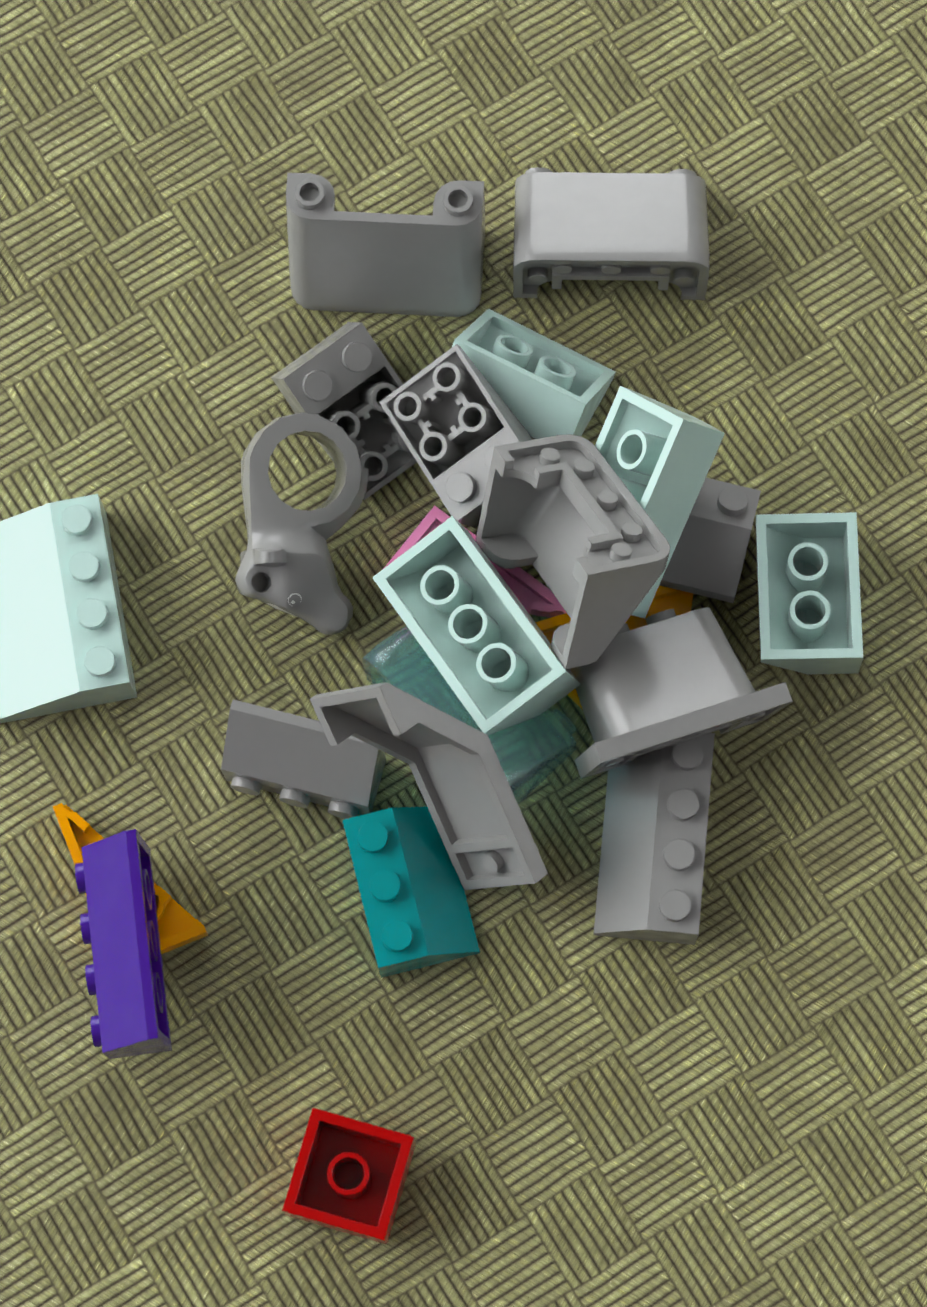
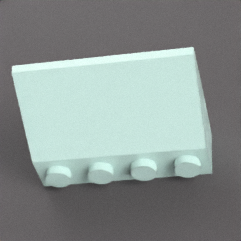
[0,494,137,723]

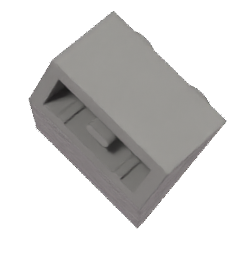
[271,322,417,500]
[379,344,533,528]

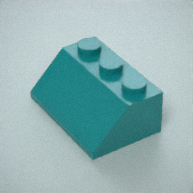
[342,807,480,978]

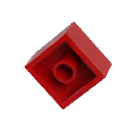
[282,1108,416,1245]

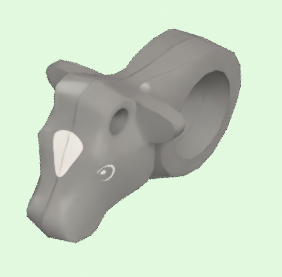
[235,412,369,635]

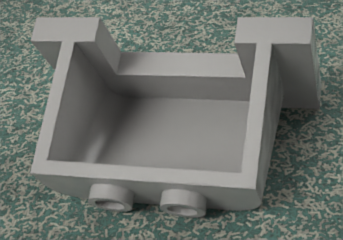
[570,607,792,779]

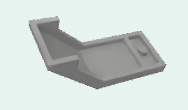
[310,682,548,890]

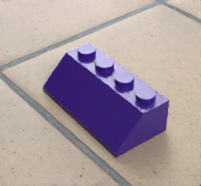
[75,829,172,1059]

